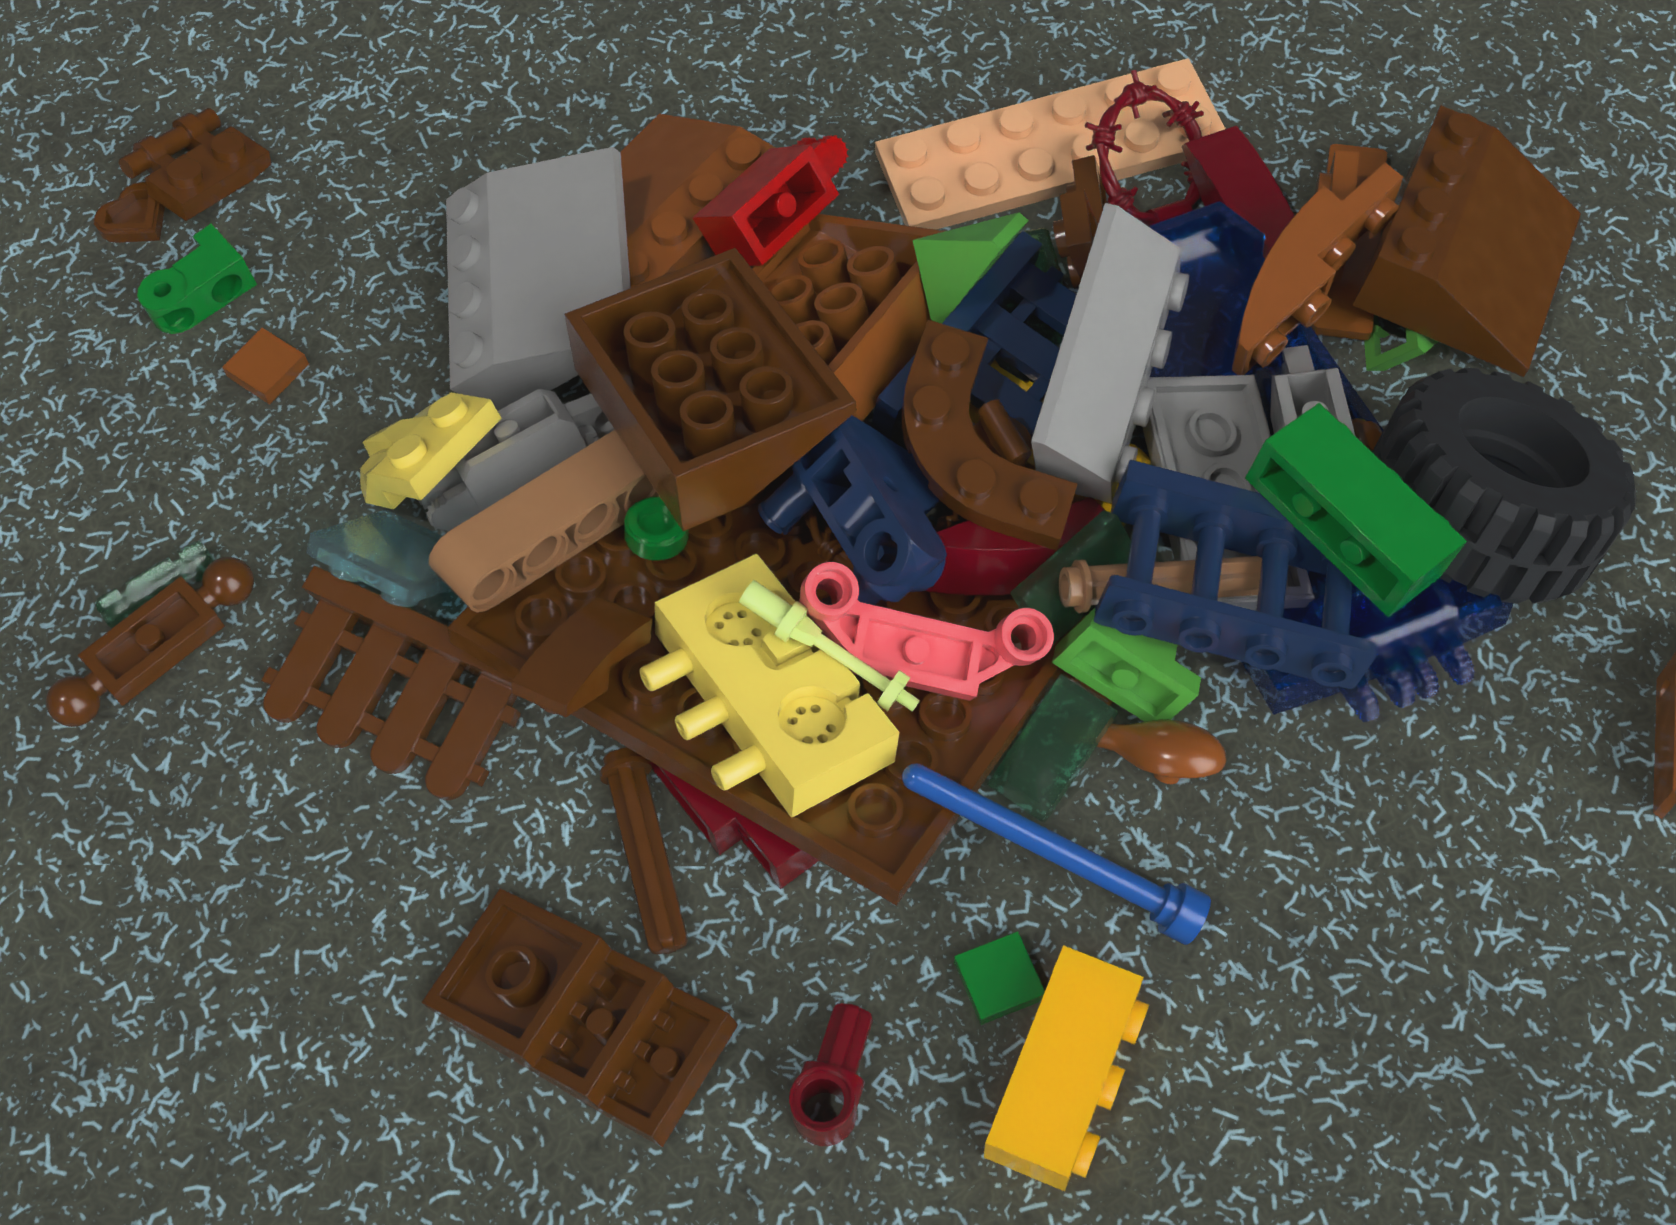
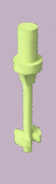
[739,580,920,712]

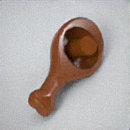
[1061,715,1226,784]

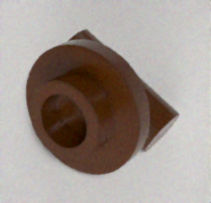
[973,399,1032,467]

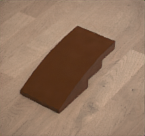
[421,888,738,1147]

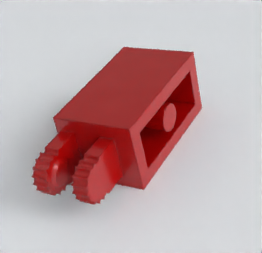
[692,135,849,266]

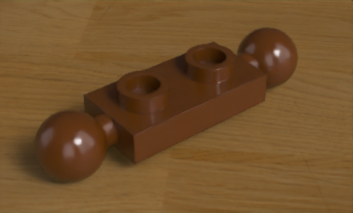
[46,557,254,727]

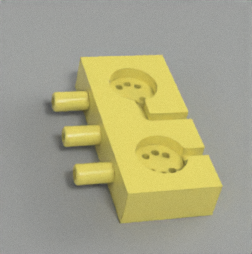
[640,554,900,818]

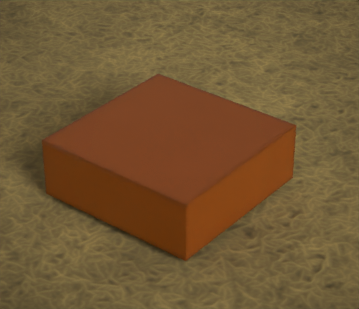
[222,328,309,404]

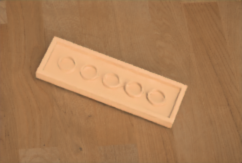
[875,58,1225,230]

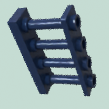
[1094,460,1377,689]

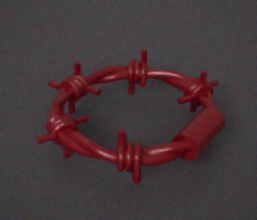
[1085,70,1204,232]

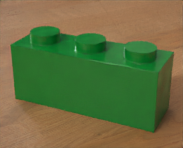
[1245,403,1467,618]

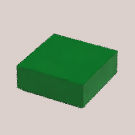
[954,932,1045,1025]

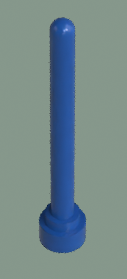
[902,763,1211,945]

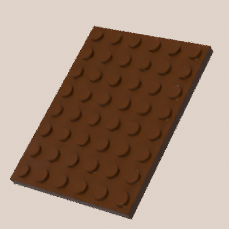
[447,466,1095,906]

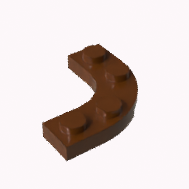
[1053,155,1108,289]
[902,320,1078,551]

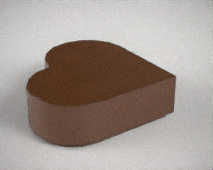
[94,182,165,243]

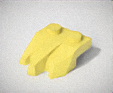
[360,392,502,510]

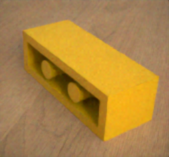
[984,945,1149,1192]

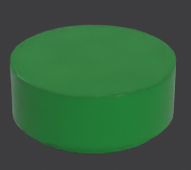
[624,497,689,560]

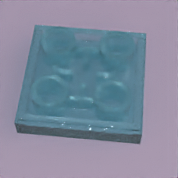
[306,509,452,607]

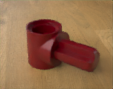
[789,1003,873,1146]

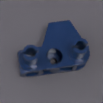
[758,415,947,605]

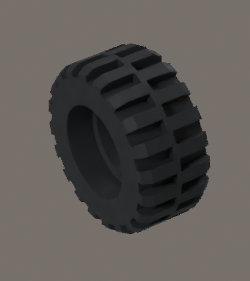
[1372,368,1636,604]

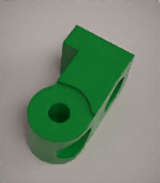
[137,224,257,334]

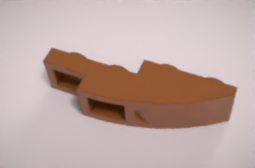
[1232,162,1404,375]

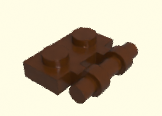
[119,108,271,221]

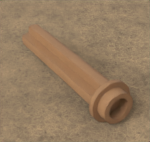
[1059,556,1262,613]

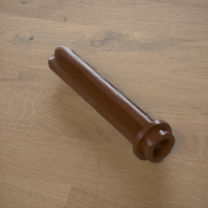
[599,747,688,954]

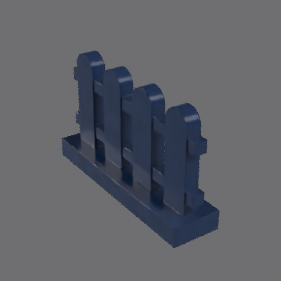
[871,231,1076,440]

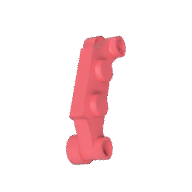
[799,562,1054,701]

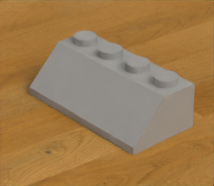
[1031,203,1189,503]

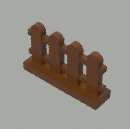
[261,565,521,800]

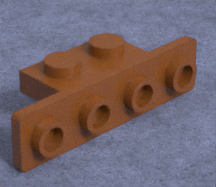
[1311,144,1387,340]

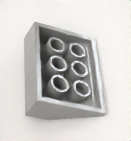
[446,147,630,411]

